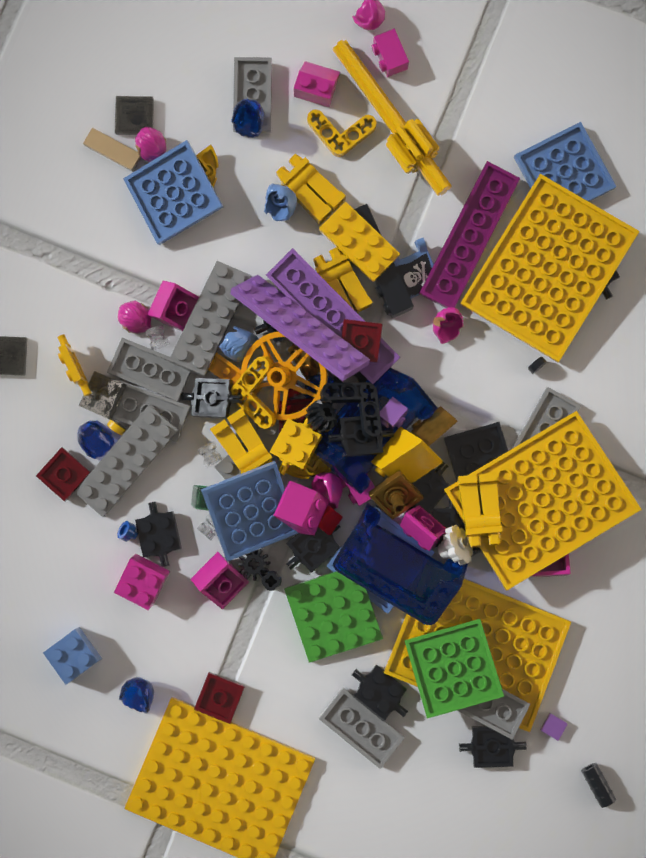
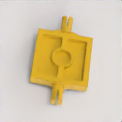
[57,334,92,396]
[270,418,323,476]

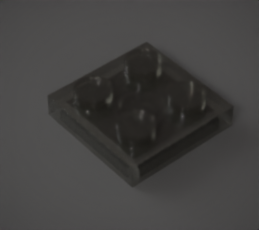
[79,371,127,420]

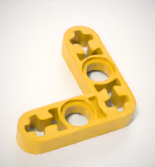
[307,109,377,157]
[231,356,276,429]

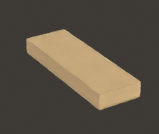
[83,128,141,172]

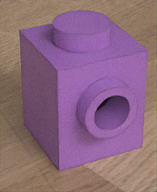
[380,397,408,430]

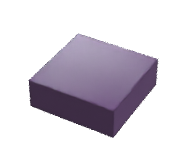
[540,713,568,741]

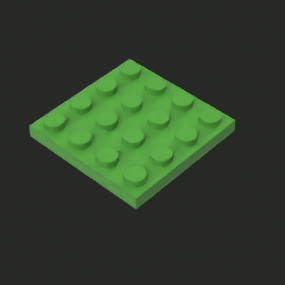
[284,564,383,663]
[404,619,504,719]

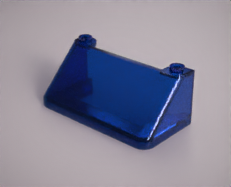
[314,367,438,494]
[333,503,468,625]

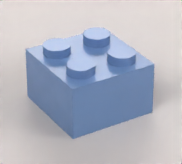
[43,627,102,685]

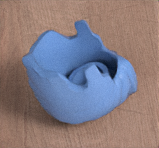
[264,183,297,221]
[220,326,259,362]

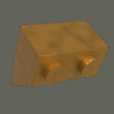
[410,406,458,446]

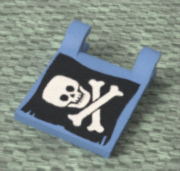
[394,238,434,299]

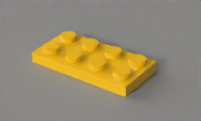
[319,201,400,282]

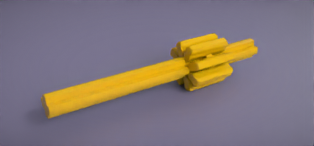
[333,40,452,196]

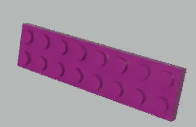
[419,161,520,308]

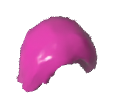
[352,0,385,30]
[311,472,343,509]

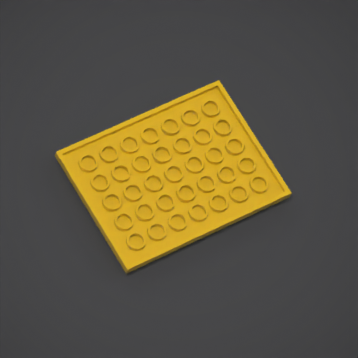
[460,174,640,363]
[444,411,642,591]
[384,564,571,732]
[124,697,315,858]

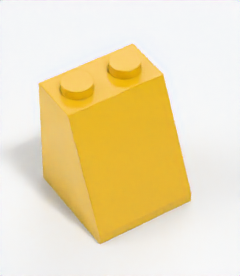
[371,426,443,483]

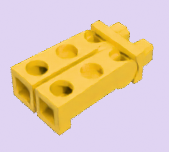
[276,154,346,226]
[313,247,373,313]
[210,408,273,474]
[457,473,503,548]

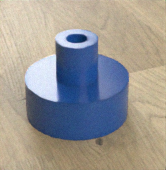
[117,521,138,542]

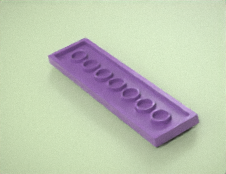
[266,248,401,384]
[230,275,370,381]

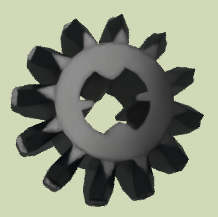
[305,400,339,433]
[237,549,271,581]

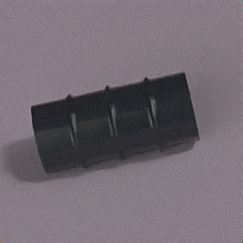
[262,571,282,591]
[581,763,616,808]

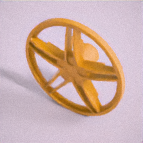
[241,331,328,420]

